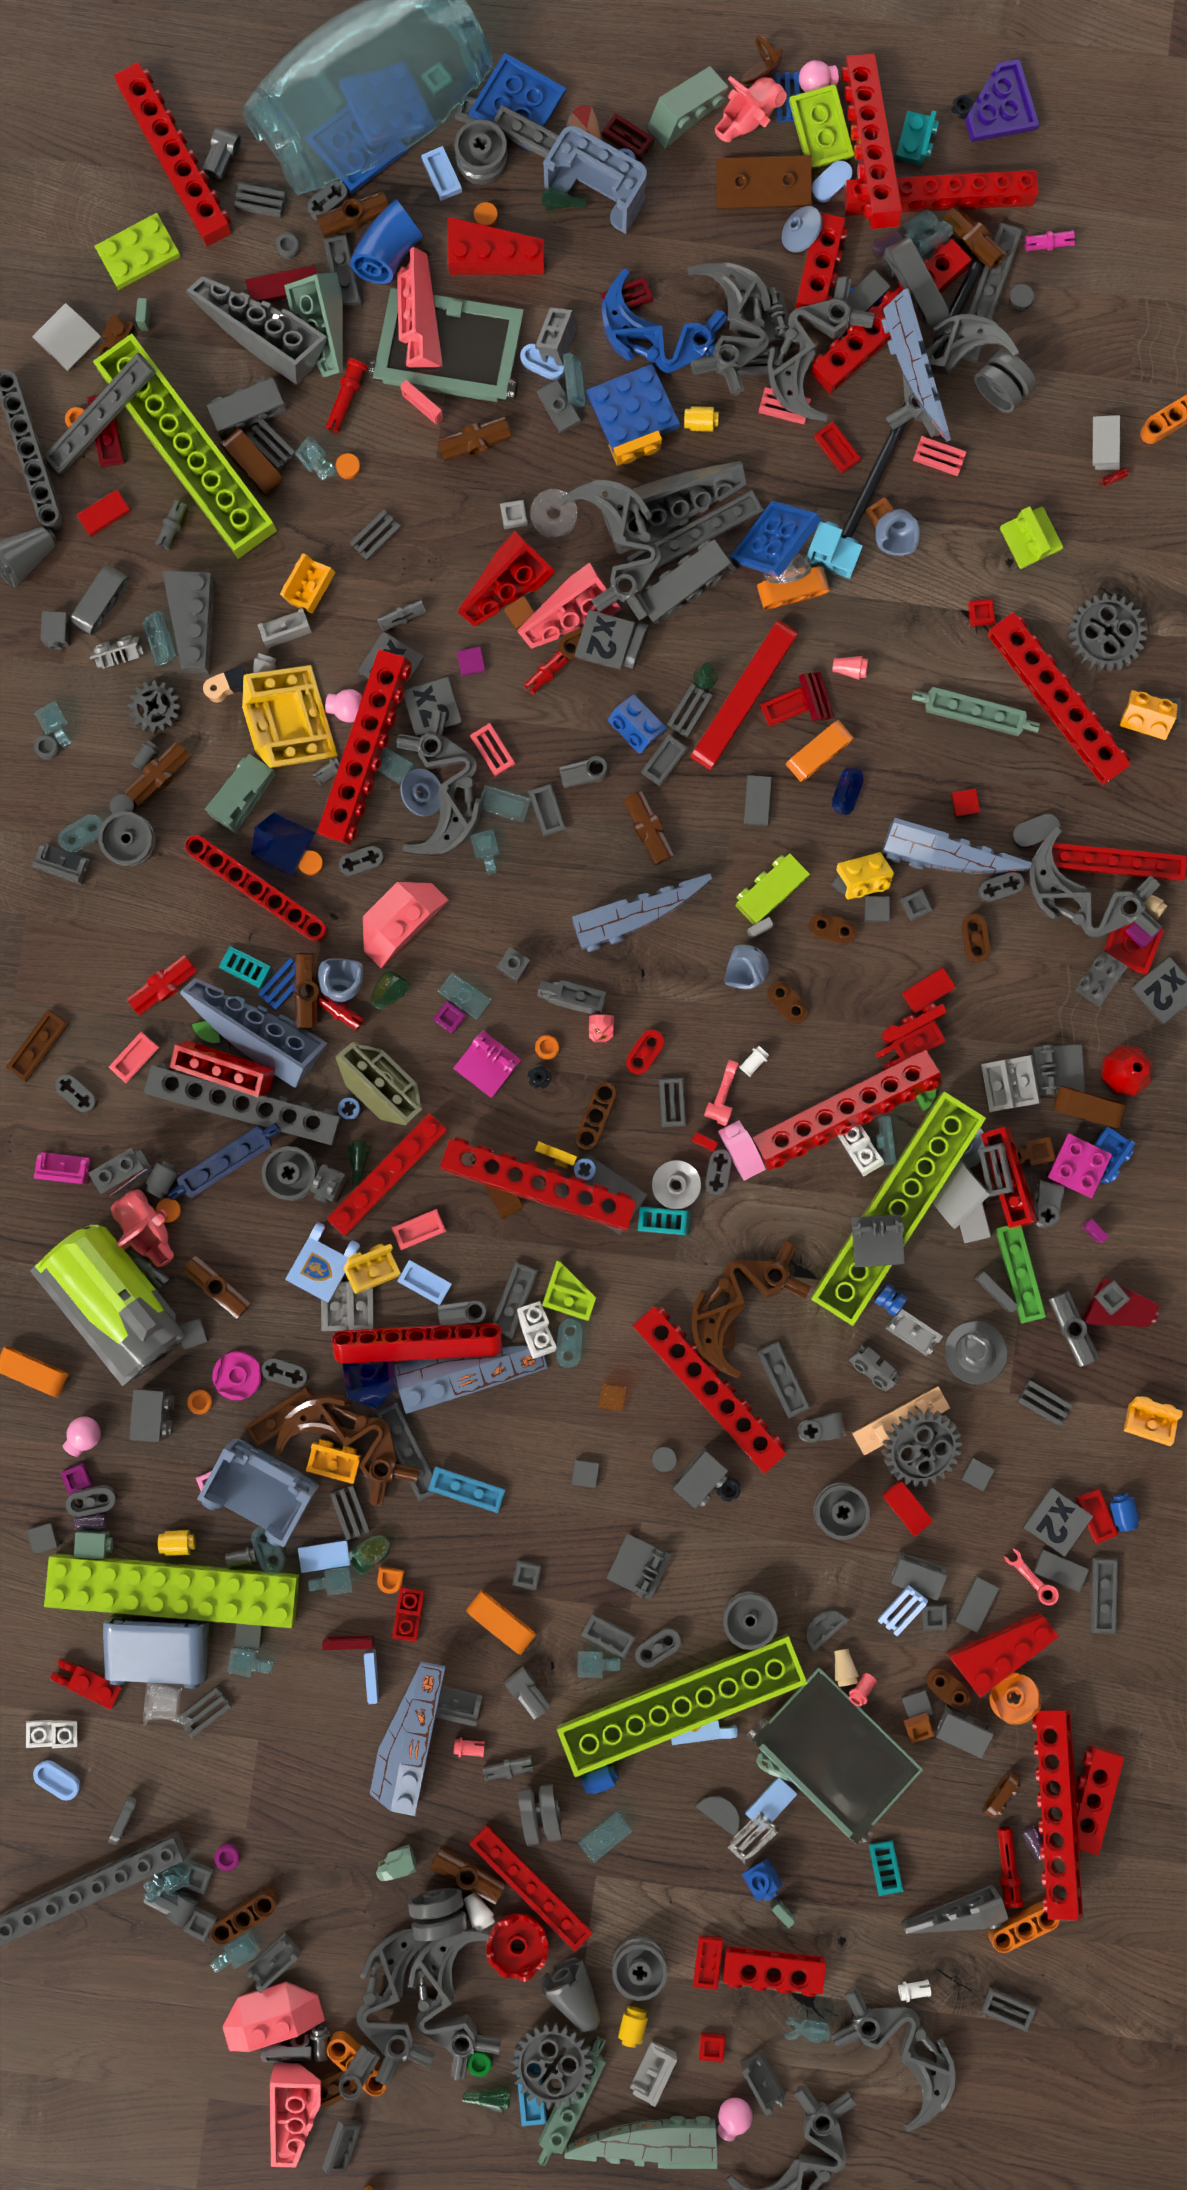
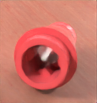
[833,656,869,680]

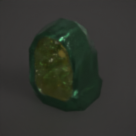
[371,970,412,1009]
[348,1535,391,1576]

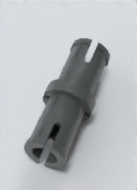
[155,500,188,551]
[377,599,427,632]
[127,1248,170,1290]
[482,1755,534,1782]

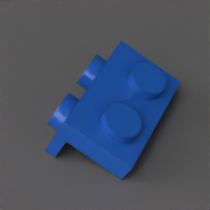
[608,694,667,754]
[1093,1126,1135,1183]

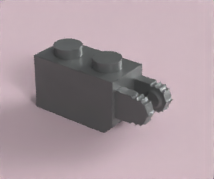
[310,1164,349,1204]

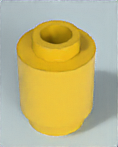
[684,406,719,432]
[158,1530,195,1556]
[618,2006,648,2048]

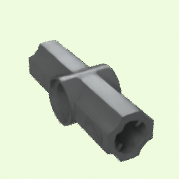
[1048,1291,1099,1367]

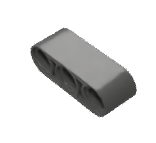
[70,564,129,635]

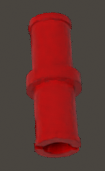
[523,651,568,695]
[317,994,365,1031]

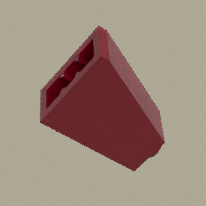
[1082,1278,1160,1327]

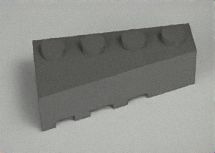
[640,540,738,625]
[162,571,215,675]

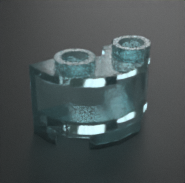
[903,209,953,256]

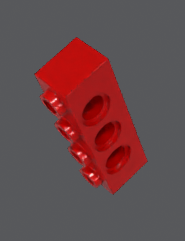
[795,212,848,309]
[170,1040,275,1097]
[981,1127,1038,1229]
[1076,1745,1124,1856]
[722,1945,826,1997]

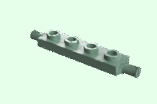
[911,687,1040,736]
[537,2036,606,2166]

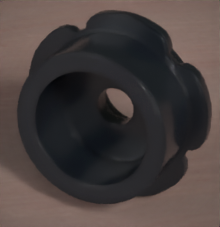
[951,95,973,119]
[527,1065,551,1089]
[716,1477,741,1502]

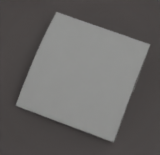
[32,303,101,372]
[981,1055,1042,1112]
[932,1161,990,1229]
[321,1281,373,1331]

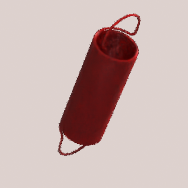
[1098,467,1132,486]

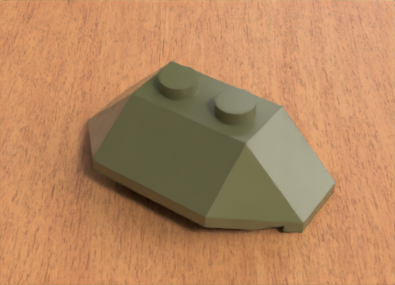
[335,1042,422,1126]

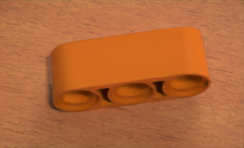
[1140,395,1187,444]
[757,566,830,610]
[786,720,854,783]
[0,1346,69,1397]
[466,1590,537,1655]
[988,1901,1059,1953]
[327,2031,387,2096]

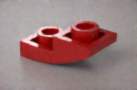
[881,1480,933,1537]
[392,1587,424,1643]

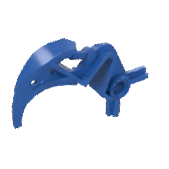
[602,268,731,373]

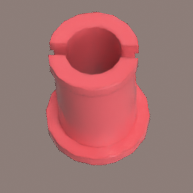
[849,1673,877,1706]
[454,1737,485,1757]

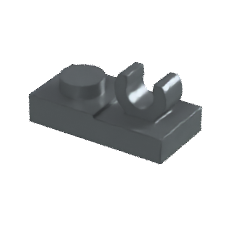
[260,2034,313,2062]

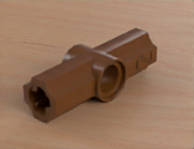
[316,191,389,237]
[943,206,1006,270]
[437,417,512,462]
[124,741,192,807]
[623,791,674,865]
[293,953,319,1028]
[182,1255,252,1319]
[430,1847,506,1904]

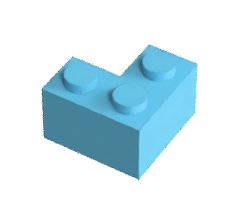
[806,521,862,579]

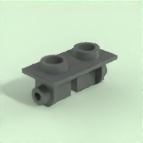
[849,1345,900,1392]

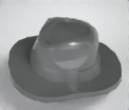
[944,1321,1007,1385]

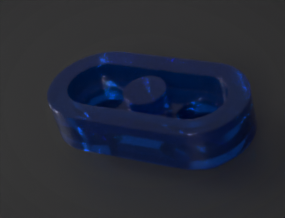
[832,767,864,815]

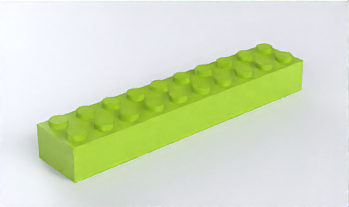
[93,333,277,559]
[810,1092,986,1326]
[44,1553,300,1628]
[557,1633,807,1777]

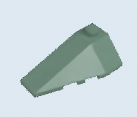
[284,272,343,377]

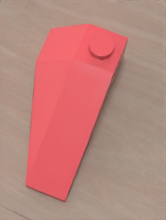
[517,563,622,649]
[270,2062,321,2168]

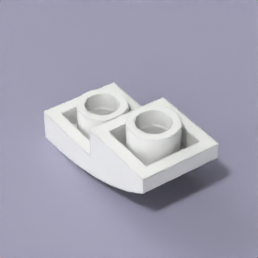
[838,1125,884,1177]
[517,1301,557,1359]
[26,1720,77,1748]

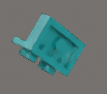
[895,110,939,166]

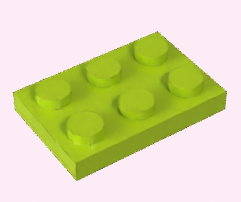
[789,84,854,170]
[95,213,181,290]

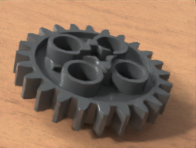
[1067,593,1147,673]
[882,1409,962,1487]
[512,2022,594,2109]

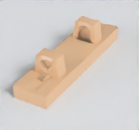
[852,1386,950,1455]

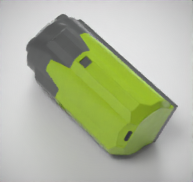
[30,1225,185,1386]

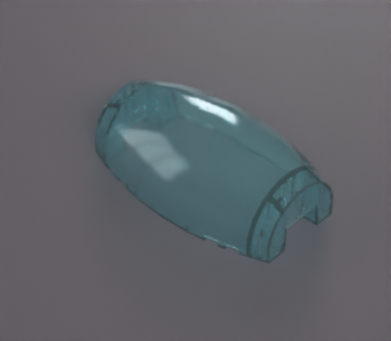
[242,0,493,195]

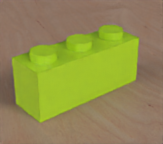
[735,853,810,925]

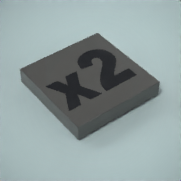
[575,610,635,670]
[358,631,424,689]
[404,677,462,737]
[1131,957,1187,1025]
[1023,1487,1093,1556]

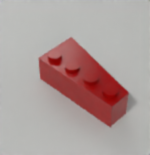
[448,217,544,275]
[946,1613,1059,1698]

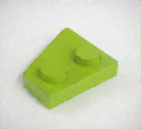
[542,1261,596,1321]

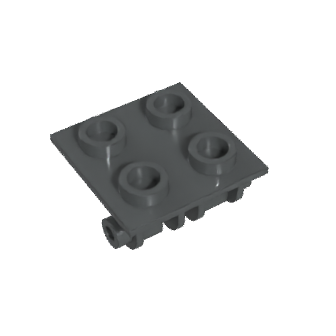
[743,287,789,342]
[1075,951,1128,1007]
[1033,1045,1085,1095]
[851,1214,905,1267]
[606,1534,671,1600]

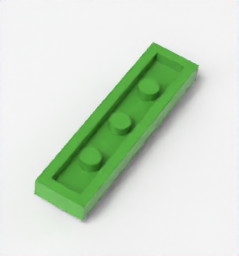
[995,1225,1046,1323]

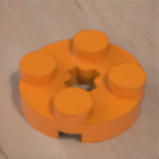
[989,1672,1041,1724]

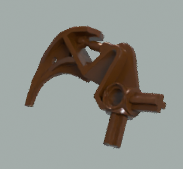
[691,1241,811,1379]
[275,1394,420,1505]

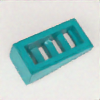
[219,946,273,990]
[638,1207,691,1235]
[868,1840,904,1896]

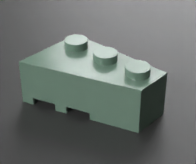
[647,66,728,149]
[205,754,276,834]

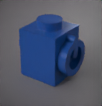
[742,1858,783,1902]

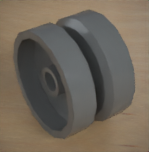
[454,119,508,185]
[974,349,1036,413]
[98,811,157,867]
[261,1146,319,1201]
[813,1482,870,1540]
[722,1591,778,1650]
[518,1784,562,1846]
[408,1888,468,1941]
[612,1935,667,2001]

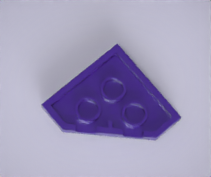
[965,59,1039,142]

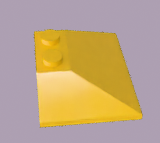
[242,665,338,768]

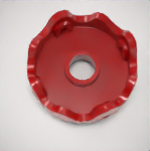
[486,1913,549,1982]

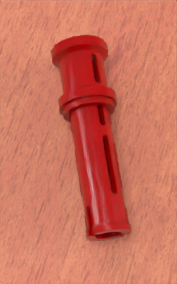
[324,358,368,433]
[997,1827,1025,1908]

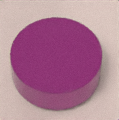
[214,1844,241,1871]

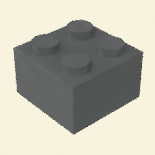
[129,1387,175,1442]
[671,1447,728,1509]

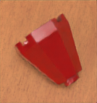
[1101,1046,1153,1096]

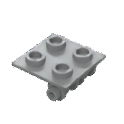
[90,634,144,669]

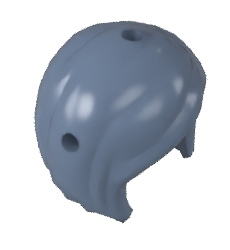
[875,509,920,556]
[724,945,769,989]
[318,958,363,1002]

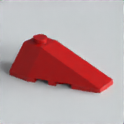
[457,531,555,627]

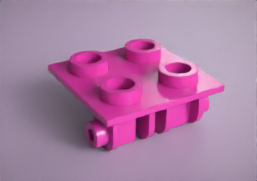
[453,1031,521,1098]
[1048,1133,1112,1199]

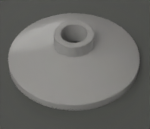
[652,1160,701,1209]

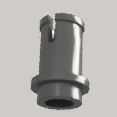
[131,740,159,771]
[312,758,340,786]
[225,1546,258,1569]
[310,2026,330,2062]

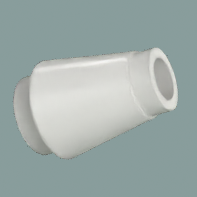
[463,1893,495,1931]

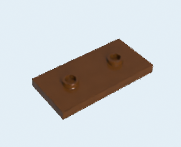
[716,155,812,210]

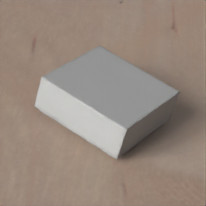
[500,500,528,529]
[747,917,773,940]

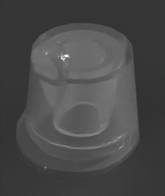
[143,1683,191,1725]

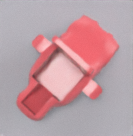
[715,76,787,143]
[110,1189,174,1267]

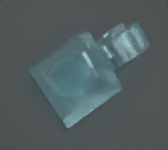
[295,436,337,480]
[34,701,71,747]
[470,829,499,875]
[308,1566,353,1596]
[227,1646,274,1677]
[578,1651,621,1678]
[143,1864,189,1903]
[210,1932,258,1973]
[784,2018,830,2043]

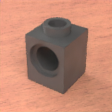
[40,611,71,650]
[497,947,531,983]

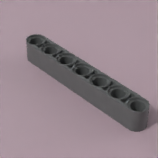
[0,370,64,532]

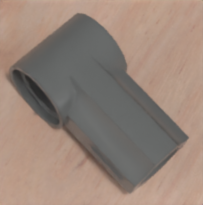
[202,127,241,180]
[559,756,608,789]
[438,1300,488,1325]
[503,1666,551,1719]
[143,1881,197,1926]
[339,2044,380,2100]

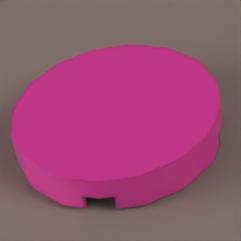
[213,1351,262,1400]

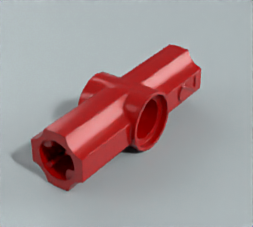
[126,955,198,1016]

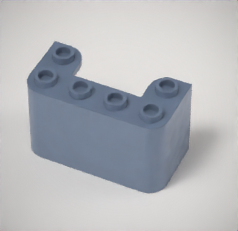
[543,126,647,234]

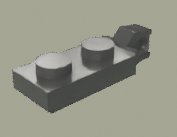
[537,980,607,1015]

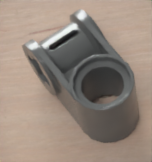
[1034,1180,1064,1228]
[797,1412,847,1443]

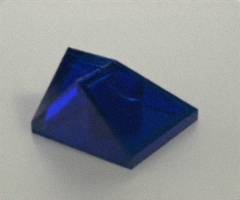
[251,812,315,875]
[342,1361,396,1409]

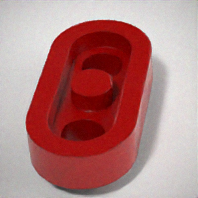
[626,1030,664,1075]

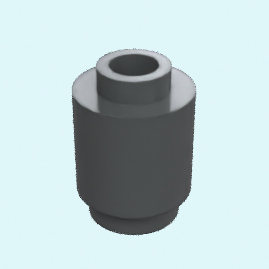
[145,1161,178,1199]

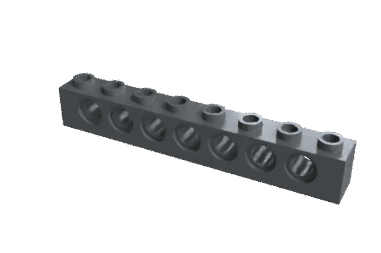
[143,1063,342,1146]
[0,1831,188,1946]

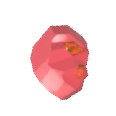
[589,1015,614,1042]

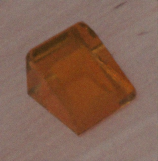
[598,1383,626,1411]

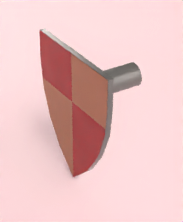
[567,105,601,140]

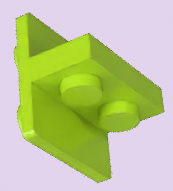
[1000,506,1063,569]

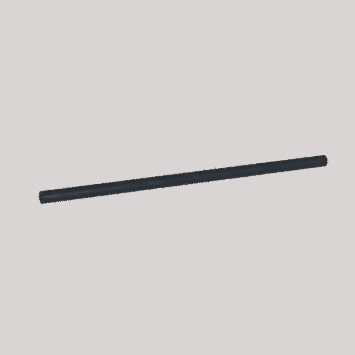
[841,262,983,539]

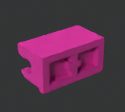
[34,1152,91,1185]

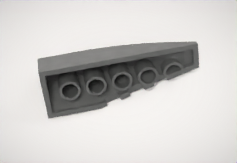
[186,276,327,385]
[602,461,747,554]

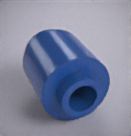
[1109,1493,1140,1532]
[581,1764,619,1795]

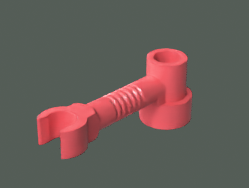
[704,1060,739,1126]
[1004,1549,1059,1605]

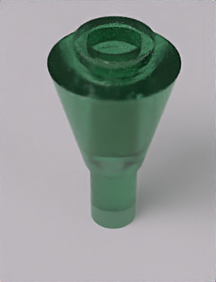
[541,186,586,211]
[693,663,717,689]
[347,1140,371,1186]
[463,2087,510,2114]

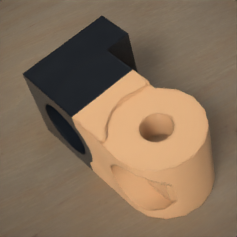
[203,666,246,703]

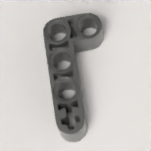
[883,237,950,331]

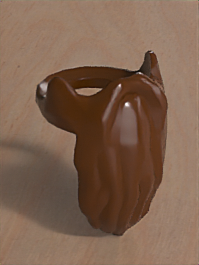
[741,35,783,84]

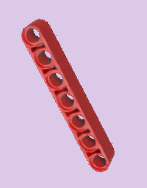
[690,619,799,770]
[185,835,328,943]
[331,1323,503,1364]

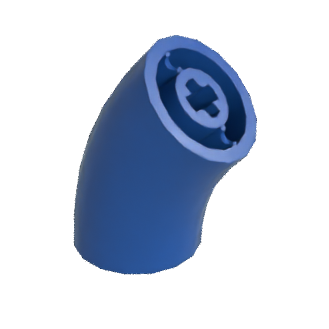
[350,199,424,284]

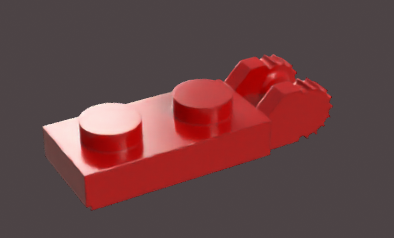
[881,1003,946,1044]
[875,1020,946,1071]
[50,1658,123,1710]

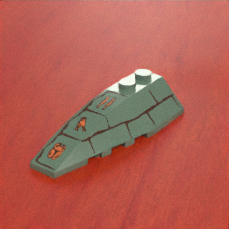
[565,2116,717,2169]

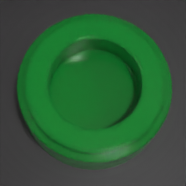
[467,2050,492,2077]

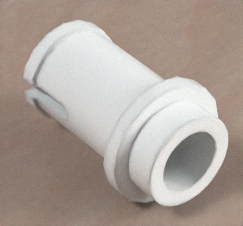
[739,1046,769,1077]
[898,1979,931,2002]

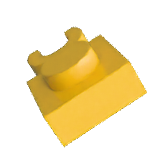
[535,1141,577,1169]

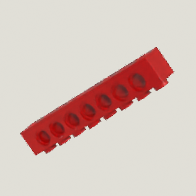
[841,54,902,229]
[113,62,232,247]
[843,170,1038,216]
[811,239,972,395]
[987,612,1131,786]
[317,649,412,846]
[752,1050,941,1171]
[439,1137,636,1232]
[632,1306,786,1474]
[1033,1709,1083,1921]

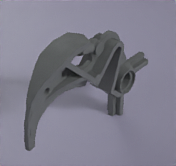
[686,263,770,396]
[767,276,875,422]
[886,314,1020,437]
[558,480,661,621]
[396,710,483,855]
[1030,827,1162,937]
[356,1928,435,2086]
[408,1930,501,2080]
[831,1987,956,2132]
[727,2084,856,2190]

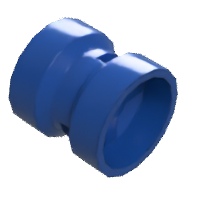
[873,1282,908,1316]

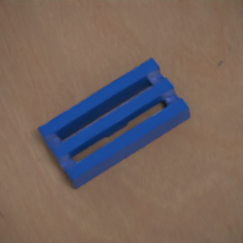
[775,72,800,122]
[258,958,295,1010]

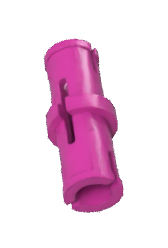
[1025,230,1075,252]

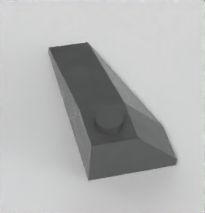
[901,1885,1009,1934]

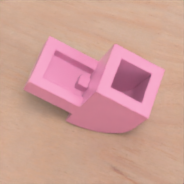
[718,1120,766,1181]

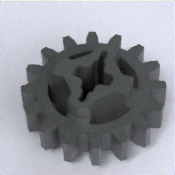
[127,680,182,734]

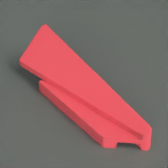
[397,247,443,367]

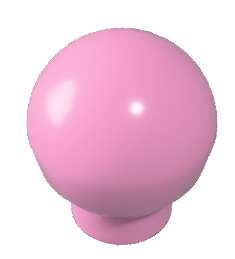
[799,60,839,92]
[325,689,363,723]
[63,1416,101,1457]
[717,2098,753,2142]

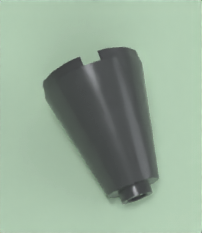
[0,526,57,588]
[539,1957,601,2032]

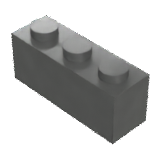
[206,377,287,439]

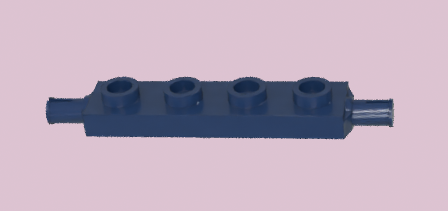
[168,1123,281,1200]

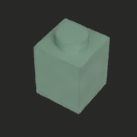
[74,1530,113,1559]

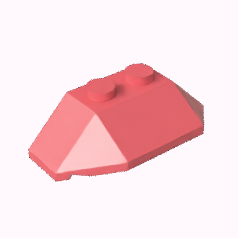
[363,882,449,969]
[223,1981,325,2052]

